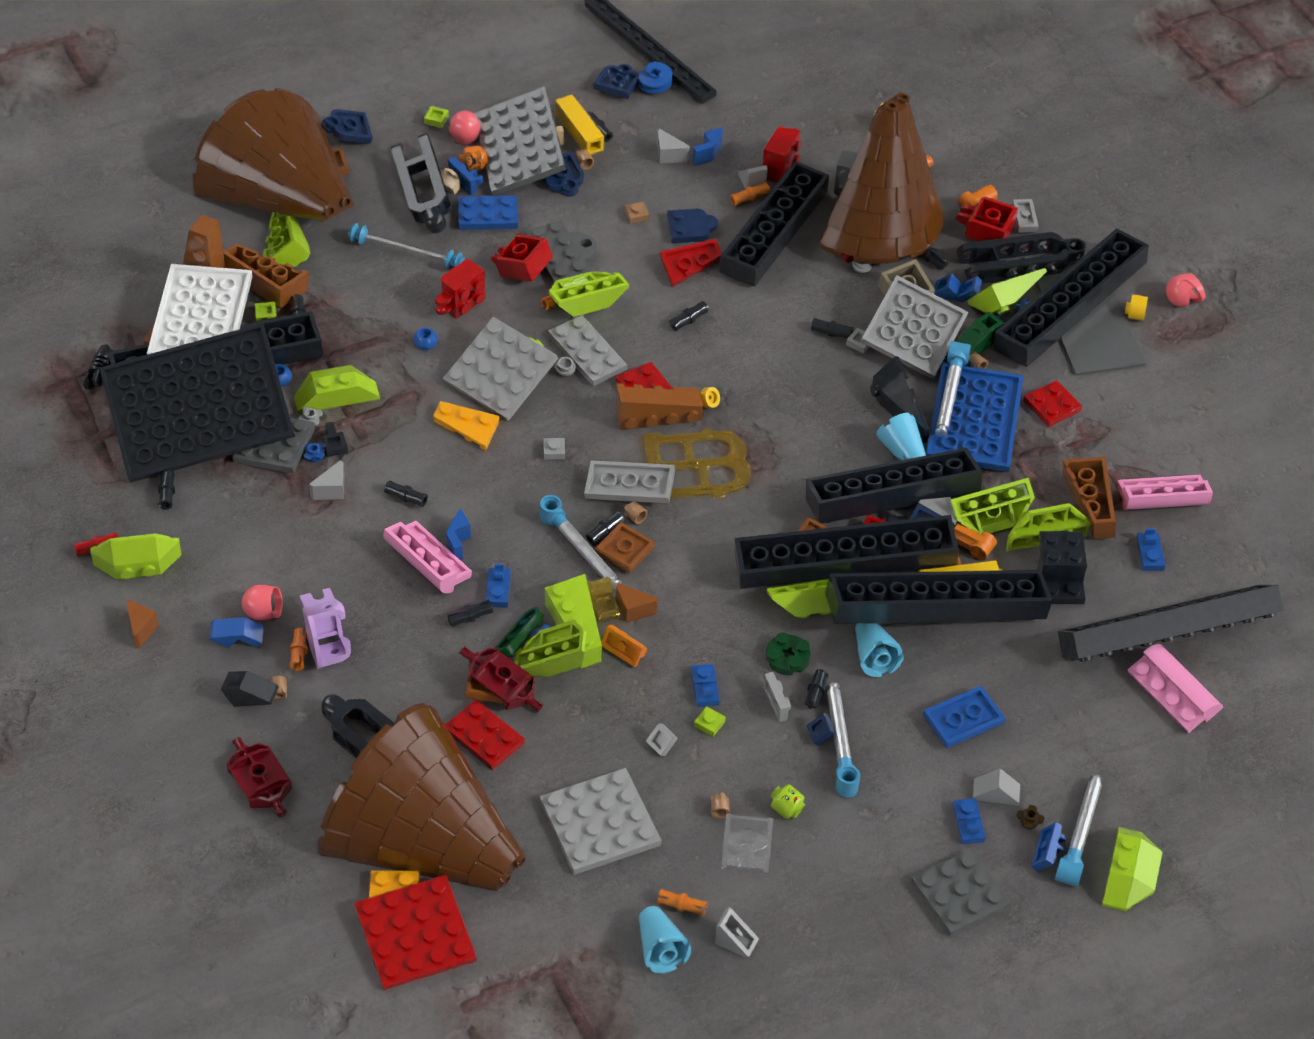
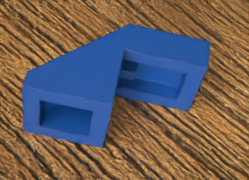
[692,127,723,166]
[934,273,982,302]
[446,509,471,560]
[210,617,263,648]

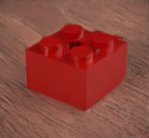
[762,126,802,183]
[955,196,1018,241]
[491,234,553,282]
[435,258,485,319]

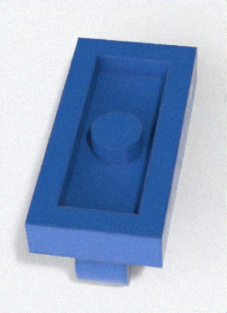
[448,157,483,195]
[1136,528,1165,571]
[486,564,511,608]
[691,664,720,707]
[952,798,986,844]
[1031,822,1067,872]

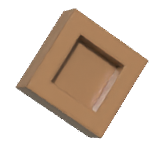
[625,202,649,224]

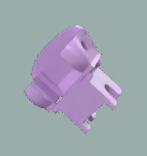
[300,588,351,669]

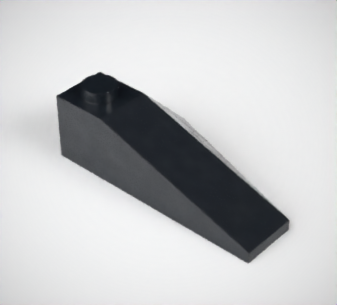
[870,356,929,444]

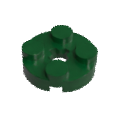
[766,632,811,675]

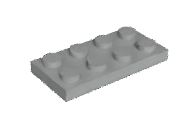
[548,315,627,387]
[584,461,675,503]

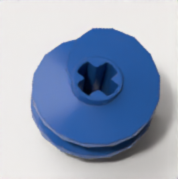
[638,62,672,94]

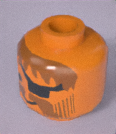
[459,146,488,172]

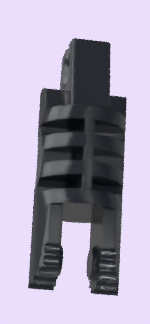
[83,344,113,390]

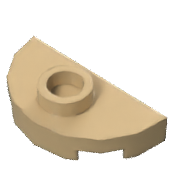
[427,168,460,194]

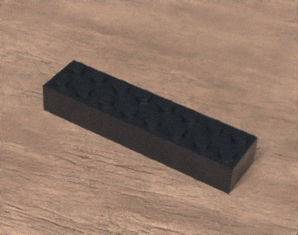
[720,161,829,287]
[806,448,982,524]

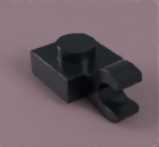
[322,421,348,457]

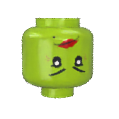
[770,785,806,819]

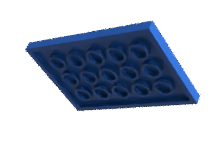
[926,362,1024,472]

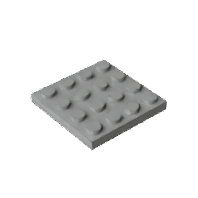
[860,275,969,379]
[443,317,558,421]
[540,768,662,875]

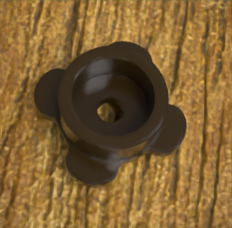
[1017,805,1045,829]

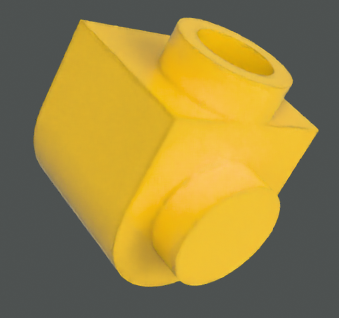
[1125,294,1148,321]

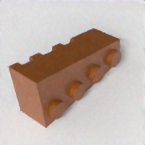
[183,214,225,268]
[223,243,309,308]
[616,383,703,430]
[1063,456,1116,539]

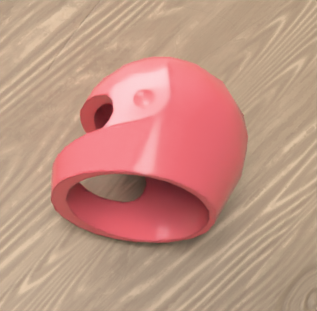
[449,111,481,144]
[1166,273,1206,307]
[241,585,283,620]

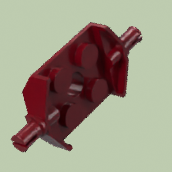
[459,646,544,713]
[227,737,292,817]

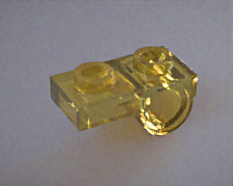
[587,577,620,623]

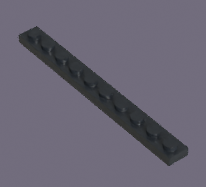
[585,0,717,104]

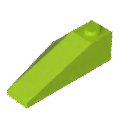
[263,212,310,267]
[967,268,1047,315]

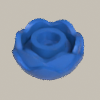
[413,327,438,351]
[275,364,292,386]

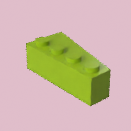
[545,574,602,669]

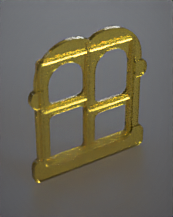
[643,429,751,501]

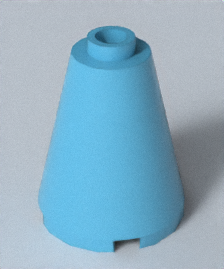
[876,413,926,461]
[855,623,904,677]
[639,906,691,973]

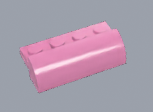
[1117,475,1213,510]
[383,521,472,594]
[1128,644,1223,734]

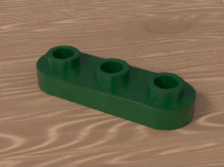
[495,607,544,658]

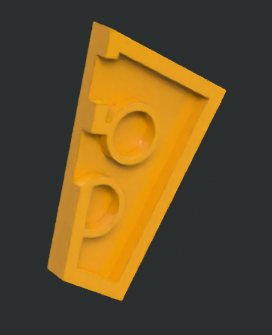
[433,401,500,451]

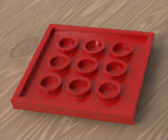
[354,875,476,990]

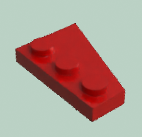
[659,239,722,287]

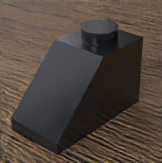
[221,671,279,707]

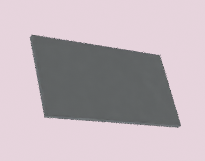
[1036,275,1146,376]

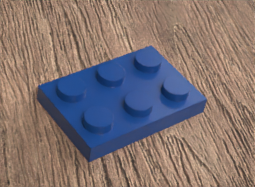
[458,195,518,230]
[923,685,1006,748]

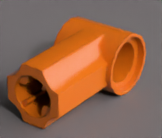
[958,185,998,207]
[954,524,997,560]

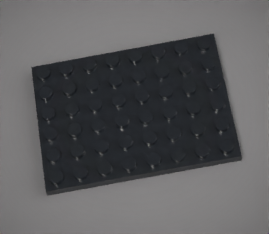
[100,323,295,483]

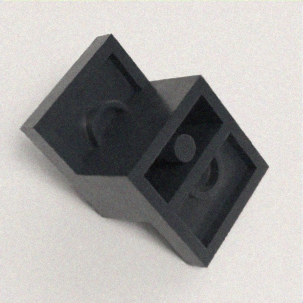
[1037,531,1087,605]

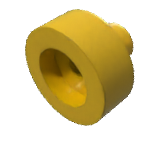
[700,387,720,408]

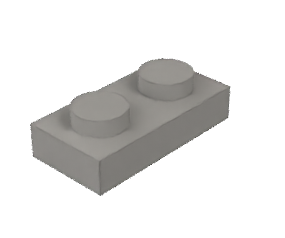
[1012,199,1039,233]
[763,672,791,722]

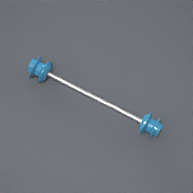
[348,223,465,269]

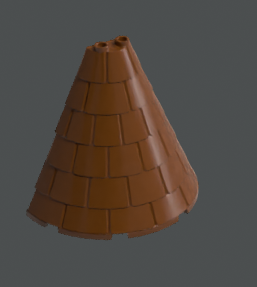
[193,88,354,222]
[818,92,944,263]
[318,703,526,891]

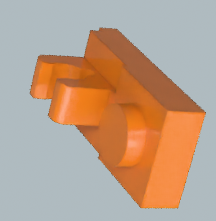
[601,624,648,667]

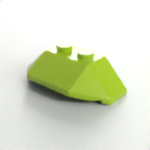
[549,271,629,317]
[294,365,380,414]
[950,478,1035,534]
[1006,503,1091,552]
[91,534,182,580]
[766,579,831,618]
[514,620,587,677]
[1102,827,1162,911]

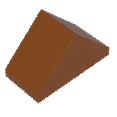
[616,583,658,622]
[126,600,159,648]

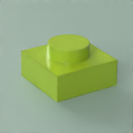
[424,106,449,128]
[255,302,277,321]
[694,706,726,737]

